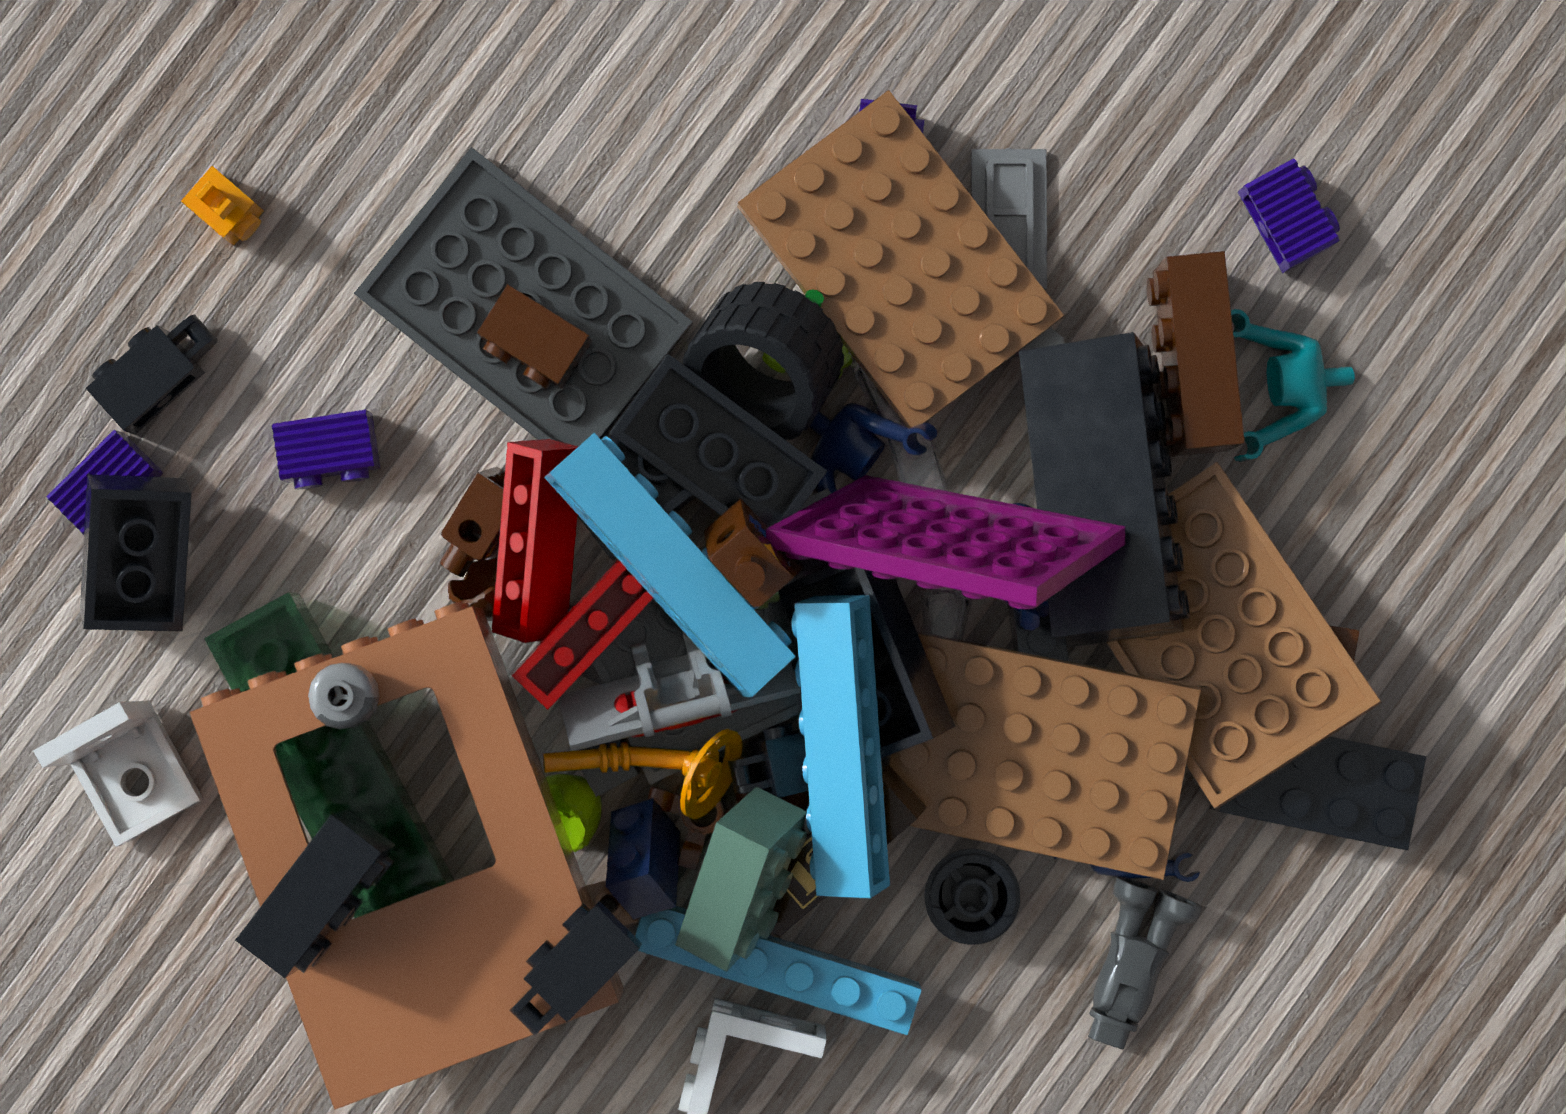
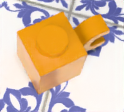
[181,166,264,246]

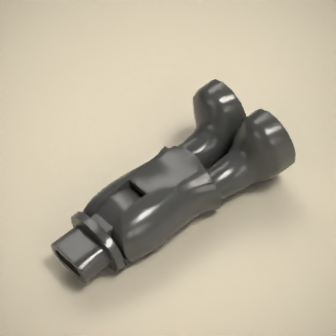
[1088,877,1202,1049]

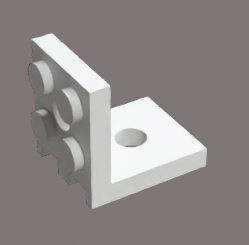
[33,700,203,847]
[678,998,827,1114]

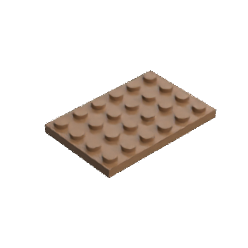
[737,90,1064,428]
[1106,462,1382,809]
[889,632,1201,880]

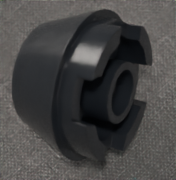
[924,848,1020,945]

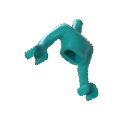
[1231,309,1355,462]

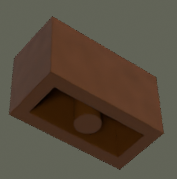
[477,284,592,389]

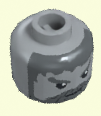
[308,663,380,729]

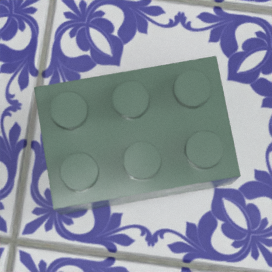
[675,787,807,972]

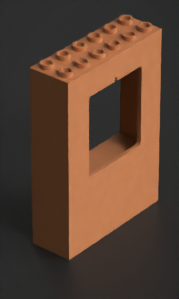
[189,601,624,1110]

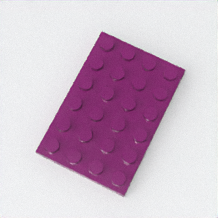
[766,475,1126,609]

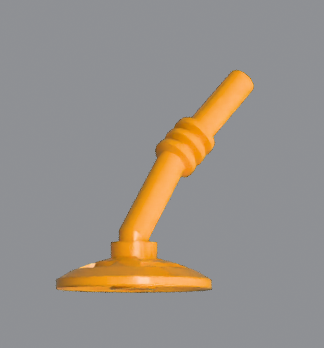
[543,729,742,819]

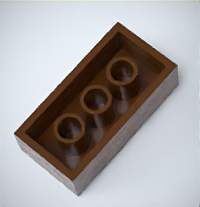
[1147,251,1245,457]

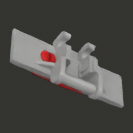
[558,632,800,751]

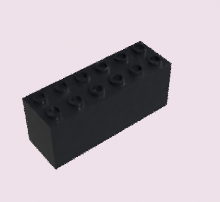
[1019,332,1190,647]

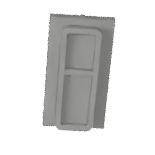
[971,148,1047,290]

